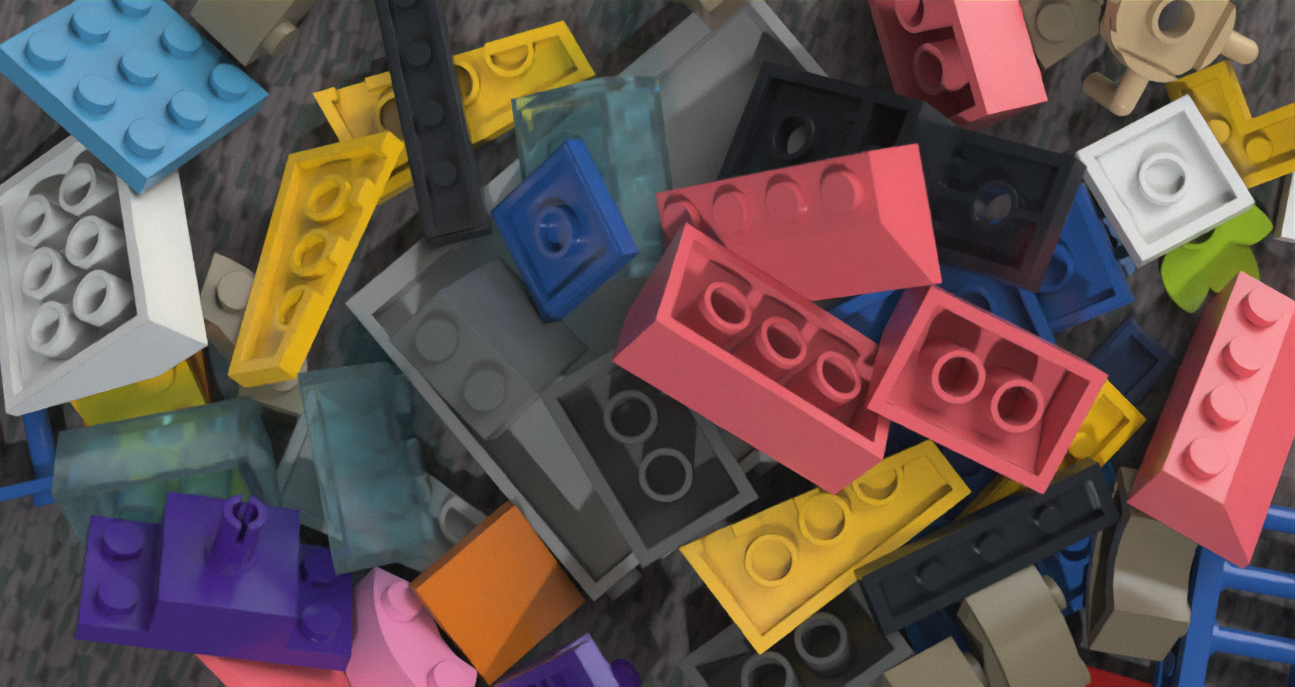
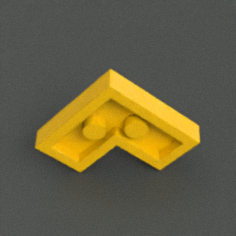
[1165,60,1295,189]

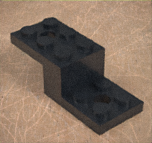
[716,61,1087,294]

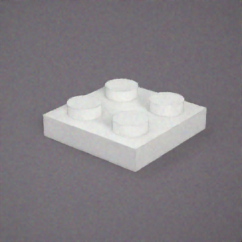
[1074,94,1256,268]

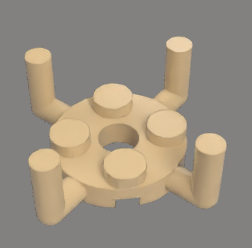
[1083,0,1259,116]

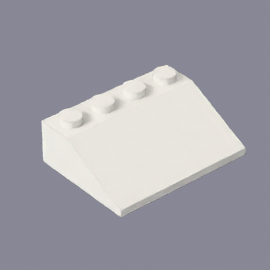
[0,135,208,417]

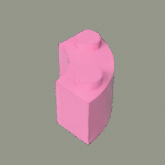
[345,566,478,687]

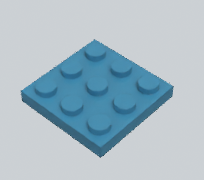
[0,0,269,195]

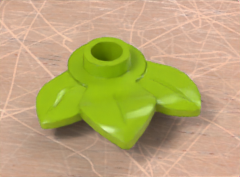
[1159,205,1274,314]

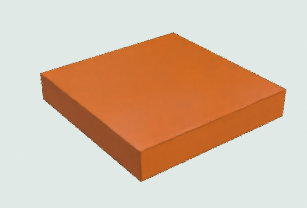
[408,501,586,686]

